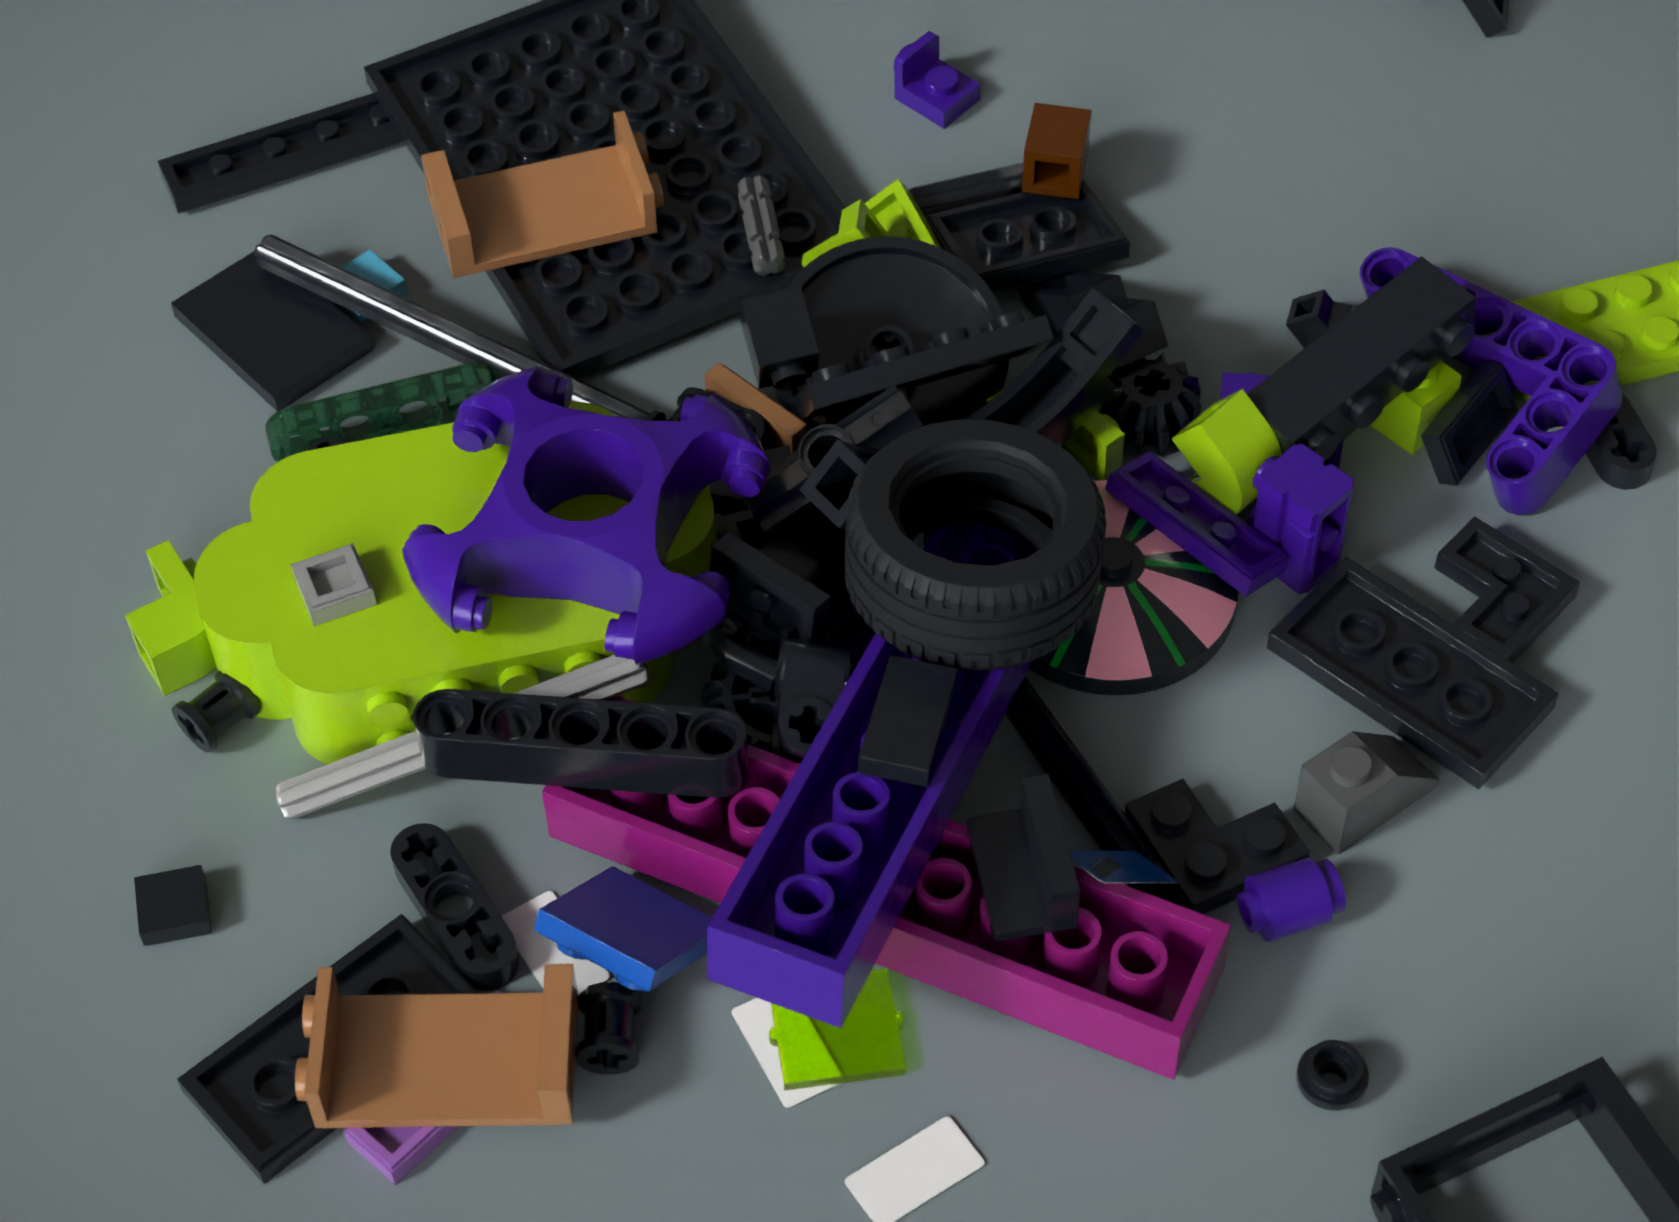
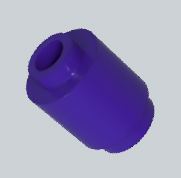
[1237,857,1346,942]

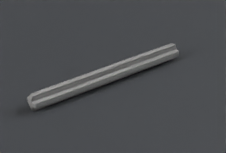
[275,655,649,819]

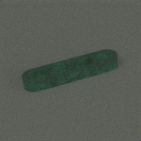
[265,363,496,462]

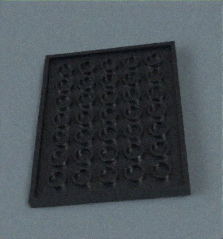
[364,0,846,378]

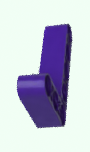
[1360,247,1622,515]

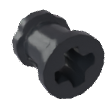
[172,670,261,752]
[576,982,641,1075]

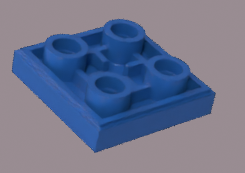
[534,866,712,992]

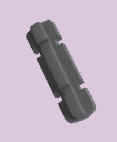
[738,175,785,276]

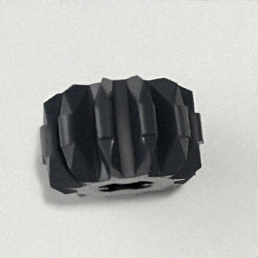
[1100,352,1202,454]

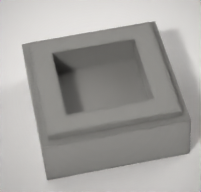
[290,543,377,626]

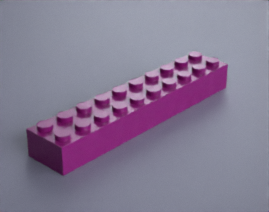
[542,696,1231,1080]

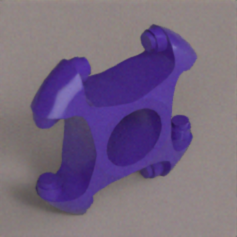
[402,365,771,665]

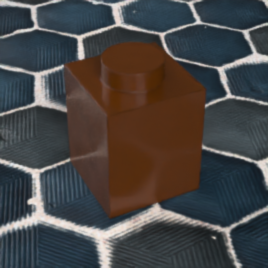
[1022,103,1092,199]

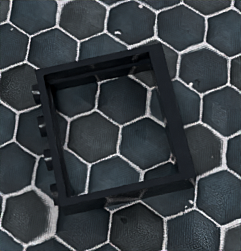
[1370,1057,1679,1222]

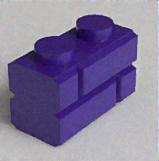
[1247,444,1354,594]

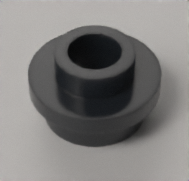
[1296,1040,1369,1110]

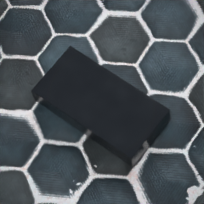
[1421,361,1518,486]
[858,655,958,787]

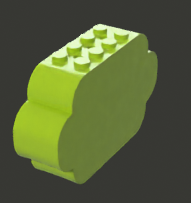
[194,401,717,764]

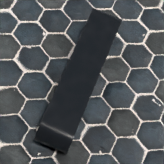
[413,689,750,798]

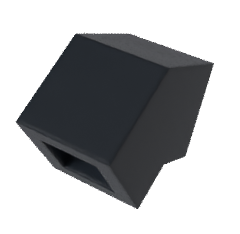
[1286,289,1352,348]

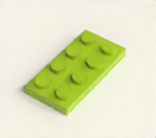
[1486,260,1679,403]

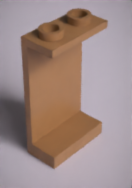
[421,111,664,278]
[295,964,579,1128]

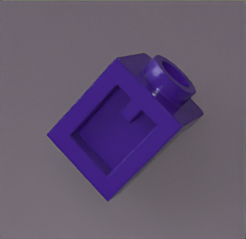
[894,31,981,129]

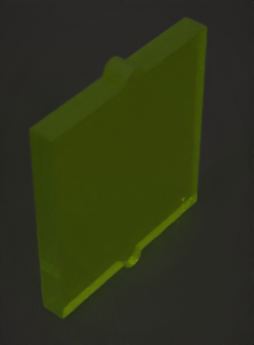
[769,969,906,1090]

